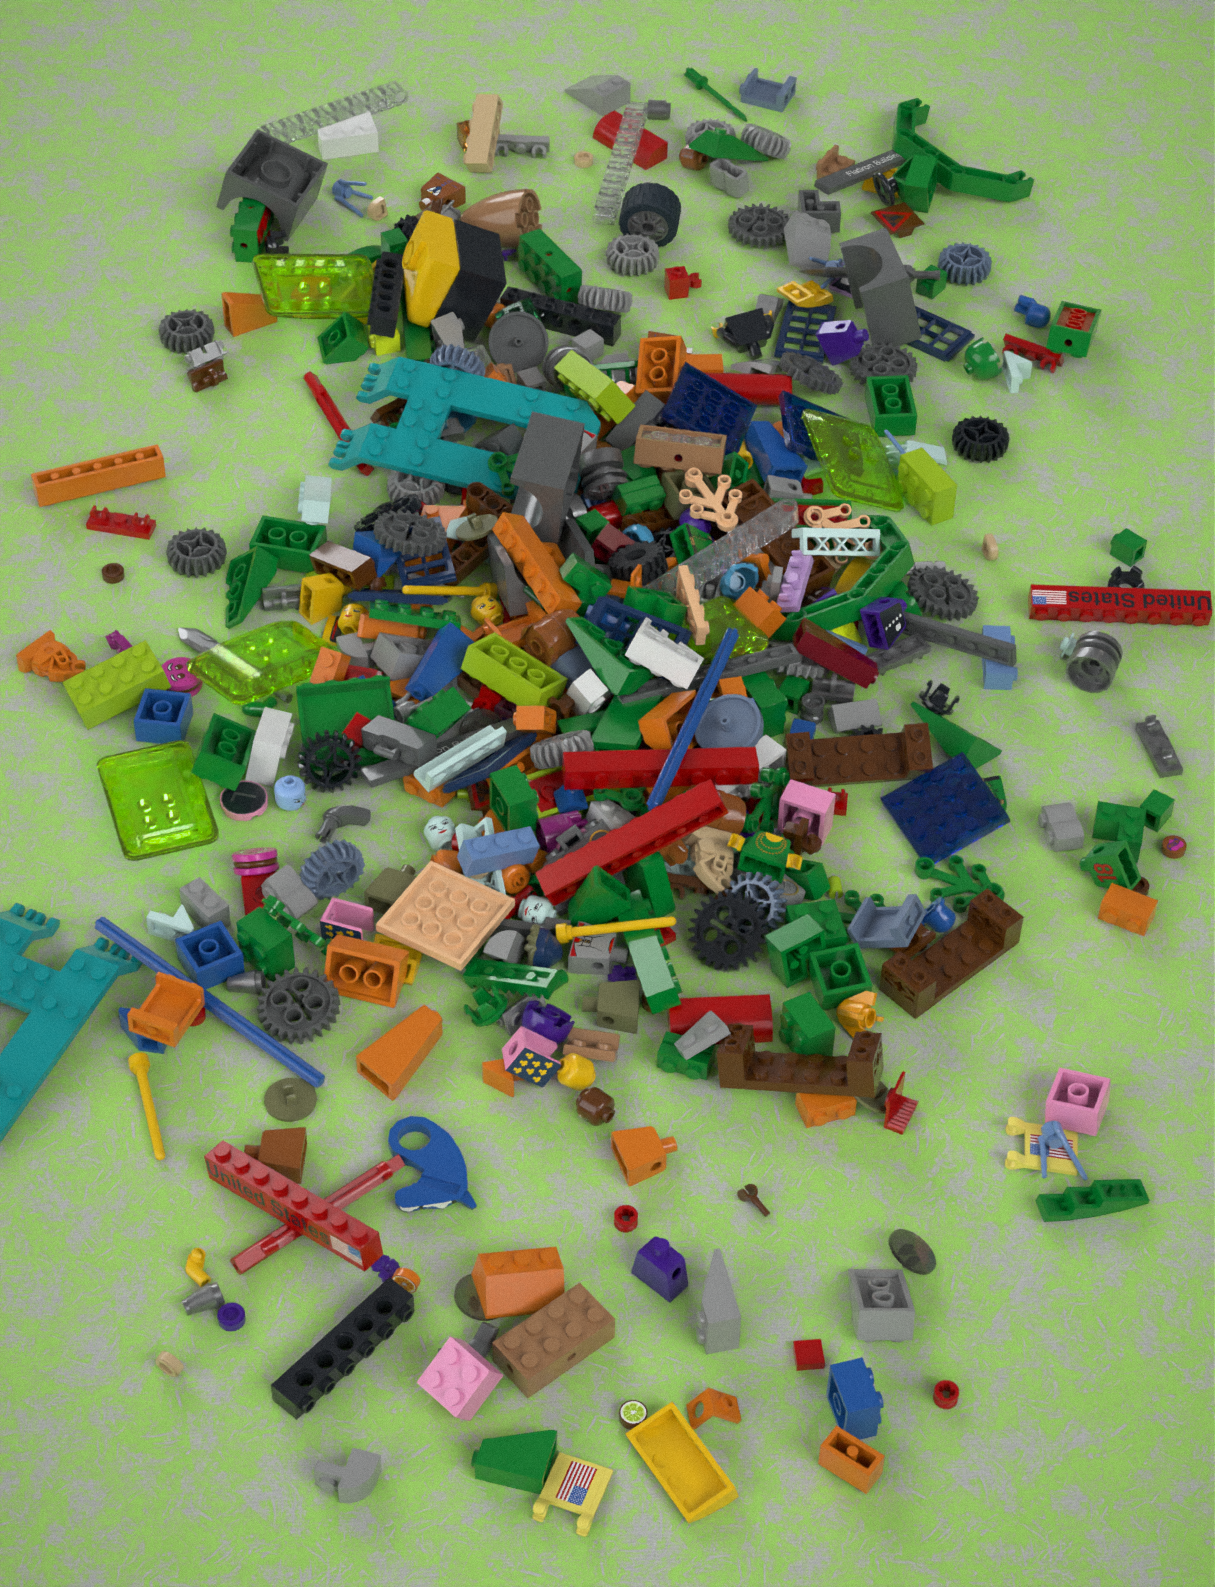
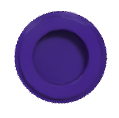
[217,1302,246,1331]

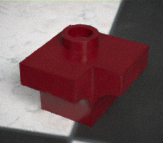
[591,523,635,564]

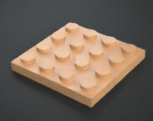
[376,861,515,971]

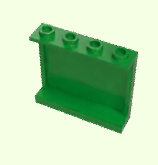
[296,675,395,772]

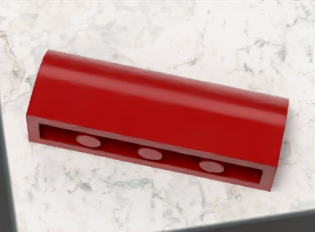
[593,110,668,170]
[667,994,773,1045]

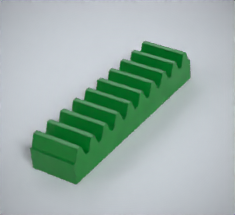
[462,958,561,1000]

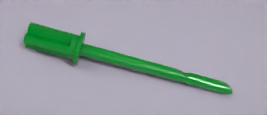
[684,67,747,122]

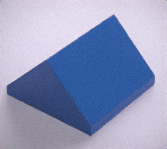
[353,531,402,577]

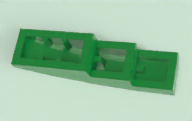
[1035,1179,1150,1222]

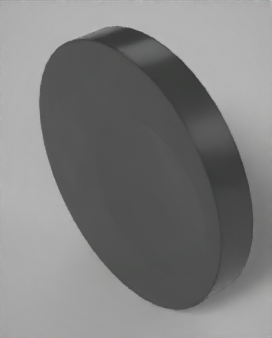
[489,312,549,372]

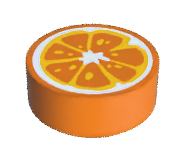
[392,1267,421,1293]

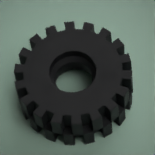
[608,541,669,587]

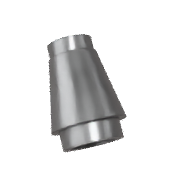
[227,969,266,994]
[182,1282,225,1315]

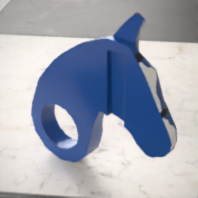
[388,1116,477,1212]

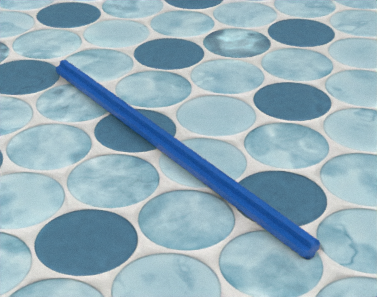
[646,628,739,811]
[95,917,325,1088]

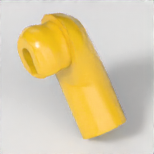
[185,1248,211,1287]

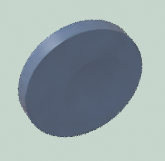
[695,694,764,748]

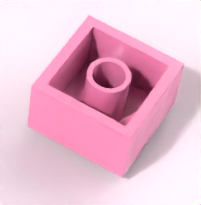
[777,779,836,845]
[1045,1067,1111,1136]
[417,1336,504,1421]

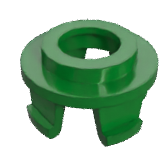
[463,985,508,1027]

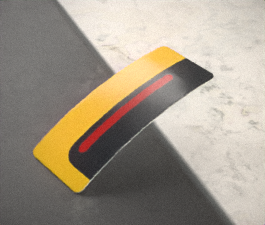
[321,615,342,646]

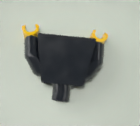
[711,308,775,360]

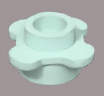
[1059,632,1077,657]

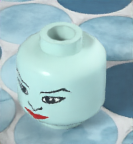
[424,816,456,851]
[518,895,557,924]

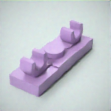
[777,550,814,612]

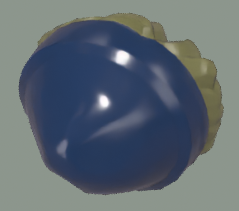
[524,924,563,968]

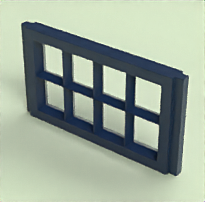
[774,301,837,364]
[906,306,975,362]
[396,516,457,587]
[348,588,452,605]
[575,596,692,680]
[442,732,537,793]

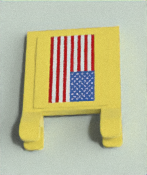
[1005,1117,1078,1176]
[532,1452,613,1537]

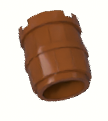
[521,609,580,667]
[686,785,746,835]

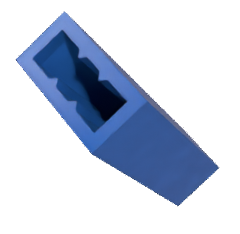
[744,421,808,483]
[405,622,475,702]

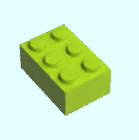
[896,447,957,526]

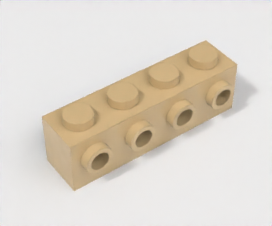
[463,94,503,173]

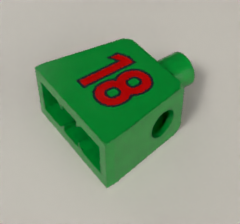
[1080,840,1141,890]

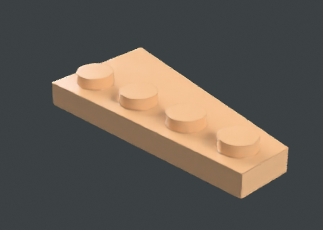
[676,565,710,645]

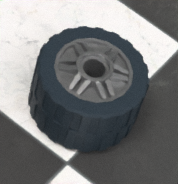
[619,182,681,247]

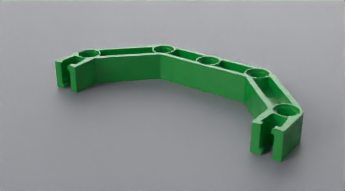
[892,98,1034,202]
[772,515,914,641]

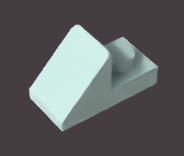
[1002,351,1032,393]
[146,904,194,942]

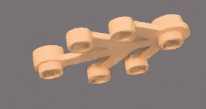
[679,468,742,532]
[804,503,882,566]

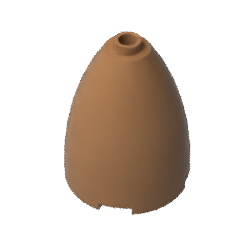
[460,189,542,249]

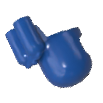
[1014,295,1051,328]
[921,896,956,933]

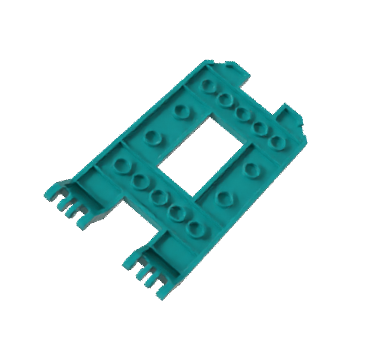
[328,356,601,500]
[0,903,143,1143]

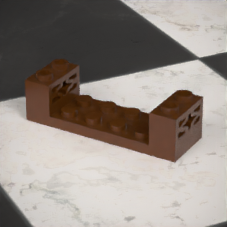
[714,479,835,600]
[783,723,933,787]
[879,889,1024,1019]
[717,1023,884,1098]

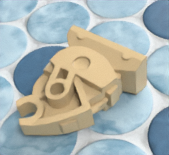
[682,826,734,894]

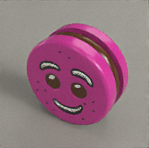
[161,657,203,697]
[232,847,279,876]

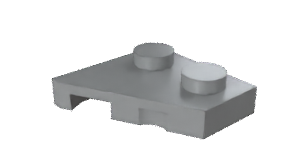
[674,1011,731,1060]

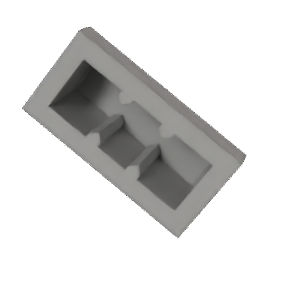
[827,698,882,733]
[483,930,528,964]

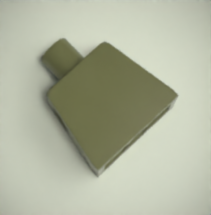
[364,864,416,914]
[582,980,640,1034]

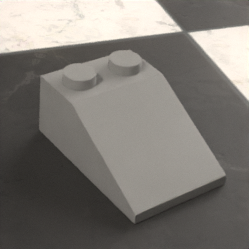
[565,75,631,116]
[784,211,832,277]
[370,632,432,681]
[696,1248,741,1355]
[848,1269,915,1342]

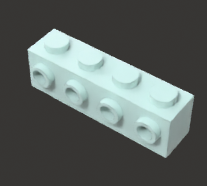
[298,475,332,525]

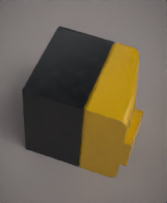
[402,210,507,342]

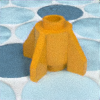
[836,991,884,1038]

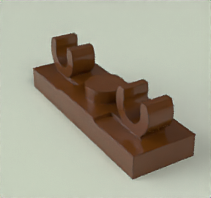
[370,398,408,427]
[667,873,733,900]

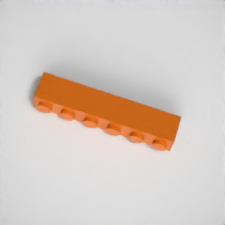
[31,444,166,507]
[492,512,582,614]

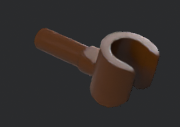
[737,1184,770,1217]

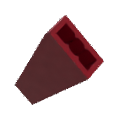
[793,617,879,689]

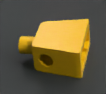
[298,573,351,625]

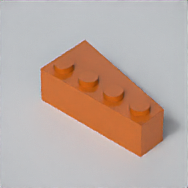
[405,505,468,580]

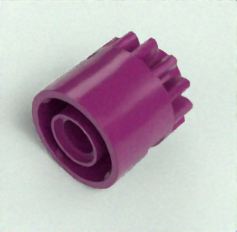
[536,810,588,853]

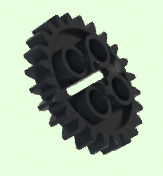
[354,494,422,532]
[688,890,770,973]

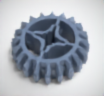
[938,242,992,286]
[429,344,486,377]
[299,839,365,900]
[722,872,788,933]

